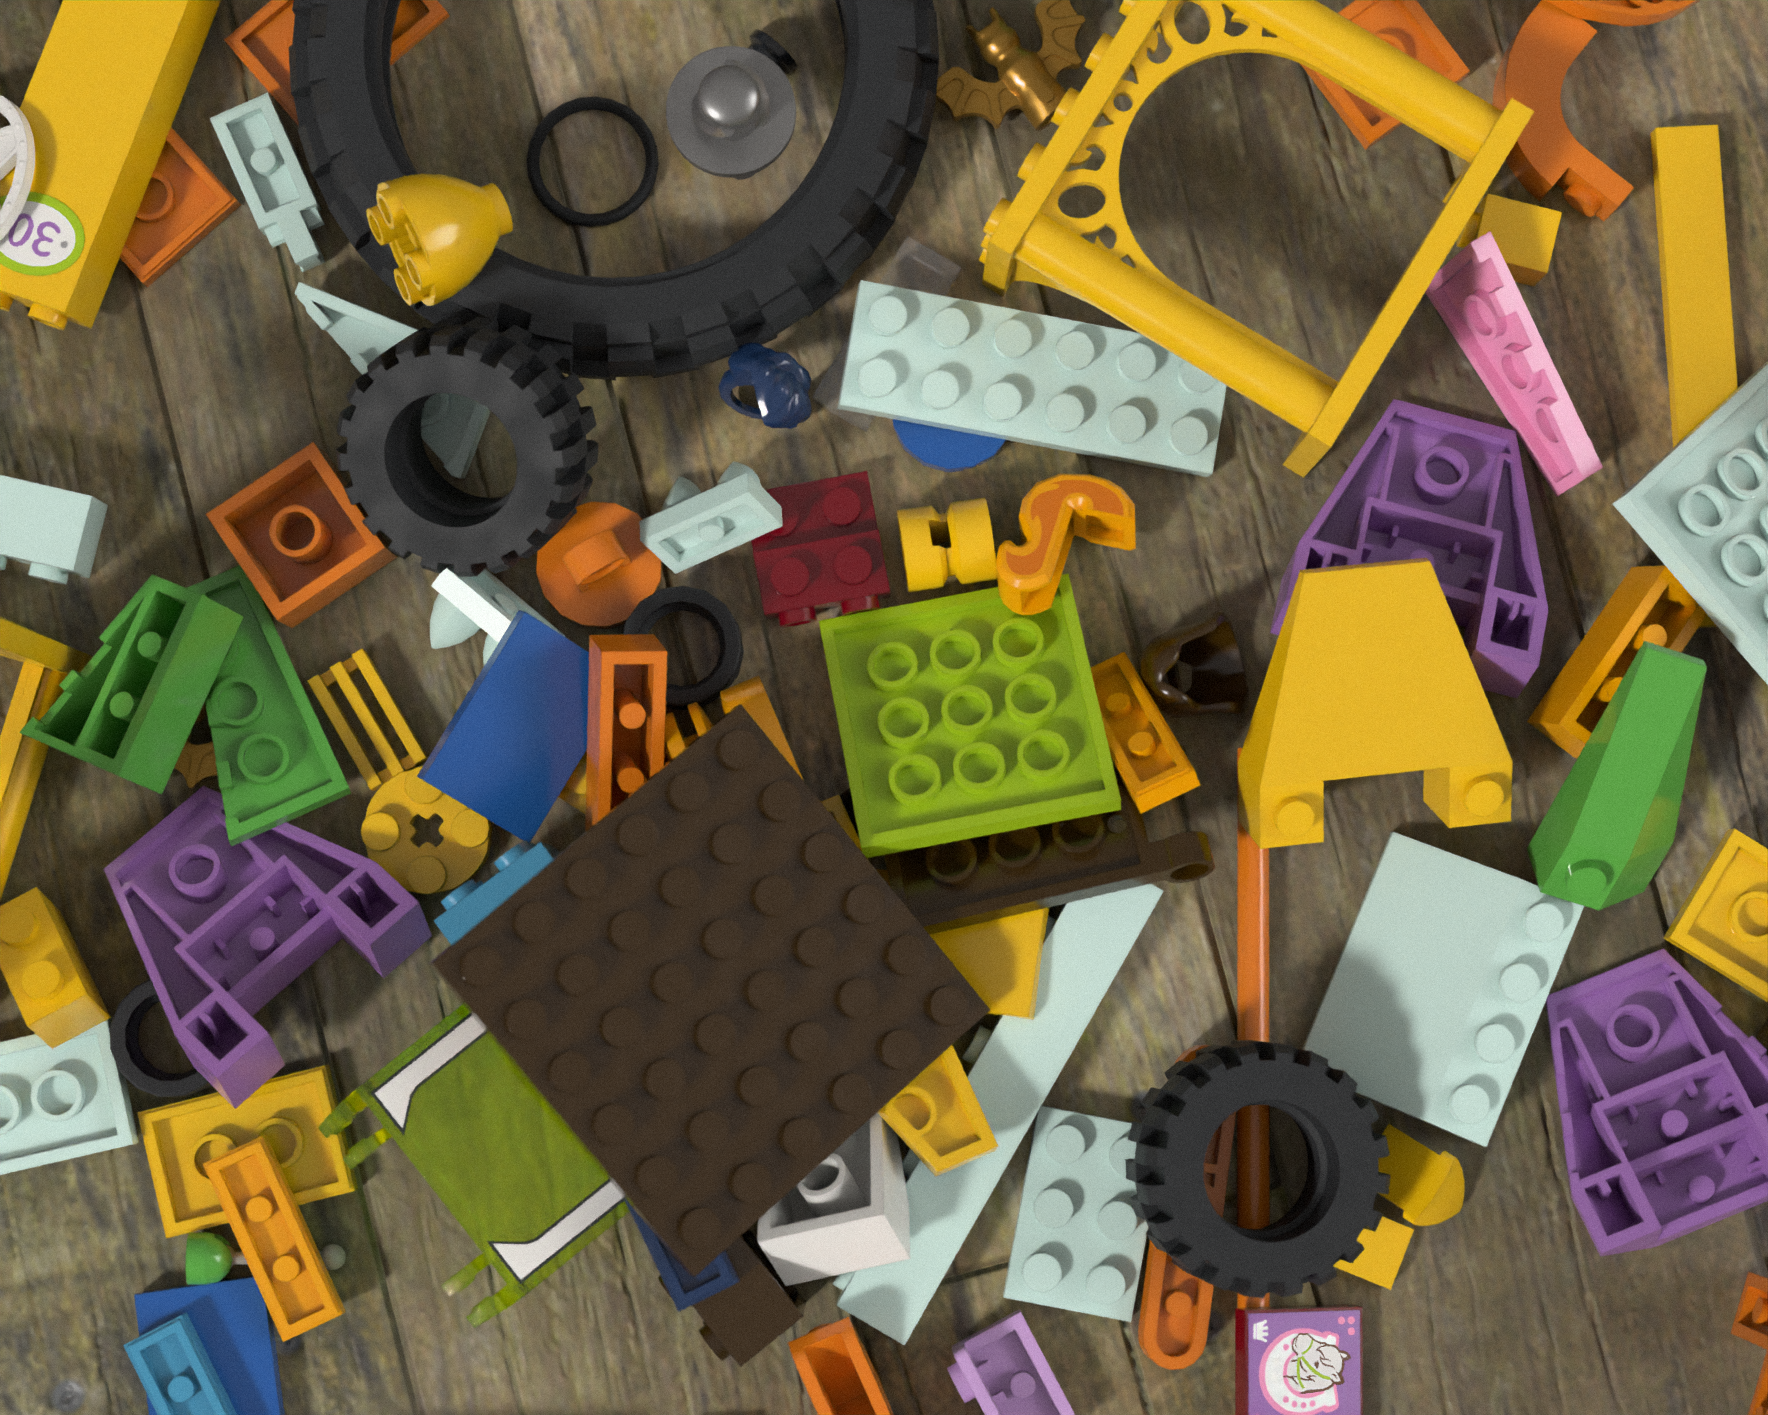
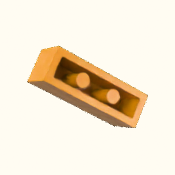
[1527,566,1707,759]

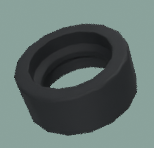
[623,586,744,710]
[110,979,212,1097]

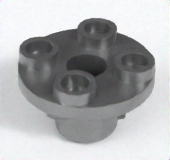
[666,46,796,180]

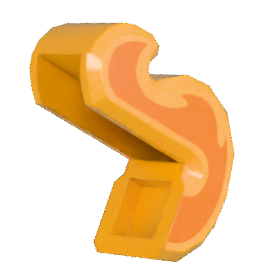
[996,473,1136,615]

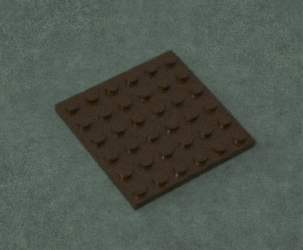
[429,704,990,1277]

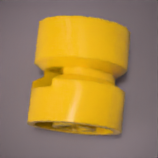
[897,497,997,592]

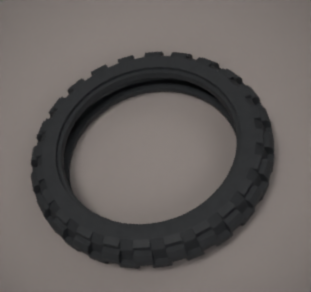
[289,0,939,381]

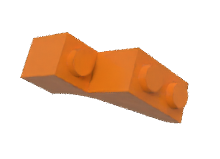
[788,1317,894,1415]

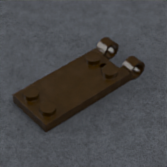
[884,744,1215,935]

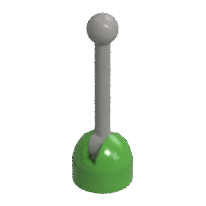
[185,1232,346,1285]

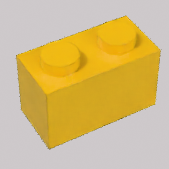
[0,887,111,1049]

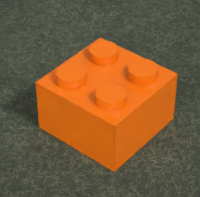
[206,442,397,628]

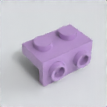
[947,1309,1075,1415]

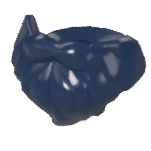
[718,343,812,429]

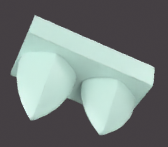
[639,462,783,574]
[430,564,565,666]

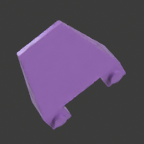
[1270,399,1548,698]
[104,786,432,1109]

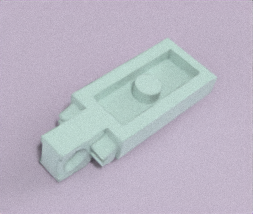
[210,92,325,272]

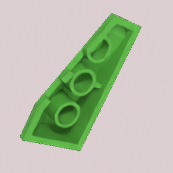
[1527,641,1707,910]

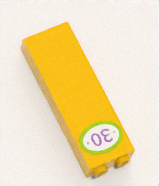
[0,0,221,330]

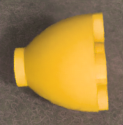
[366,174,513,306]

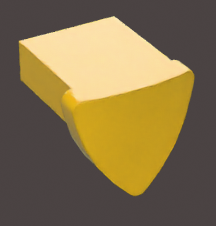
[1377,1124,1465,1226]

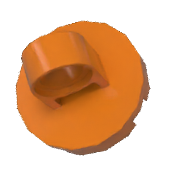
[536,502,663,629]

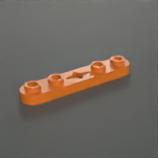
[1138,1045,1236,1370]

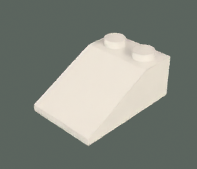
[757,1113,910,1286]

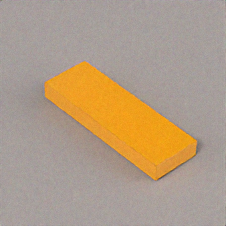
[1091,651,1200,813]
[203,1135,346,1342]

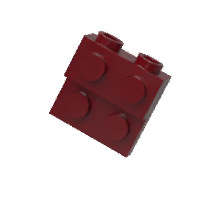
[751,471,890,628]

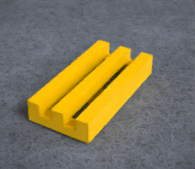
[307,648,428,791]

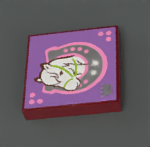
[1235,1304,1363,1415]

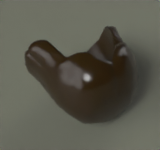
[1141,611,1249,718]

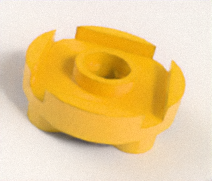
[361,766,492,895]

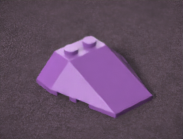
[1545,948,1768,1256]

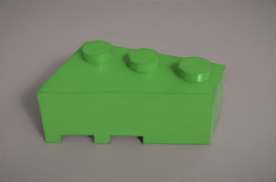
[19,574,244,794]

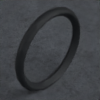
[526,97,659,227]

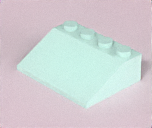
[1301,832,1584,1147]

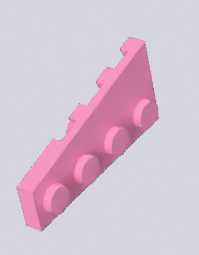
[1425,231,1603,497]

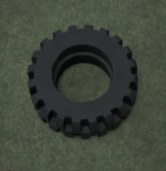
[336,316,599,577]
[1125,1040,1391,1298]

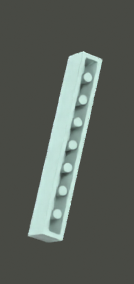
[833,884,1164,1346]

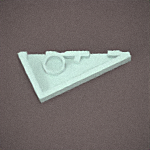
[294,282,491,479]

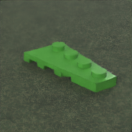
[187,565,351,847]

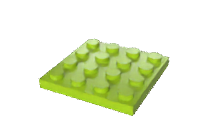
[819,573,1121,858]

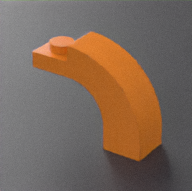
[1492,0,1634,222]

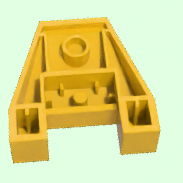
[1238,558,1512,849]

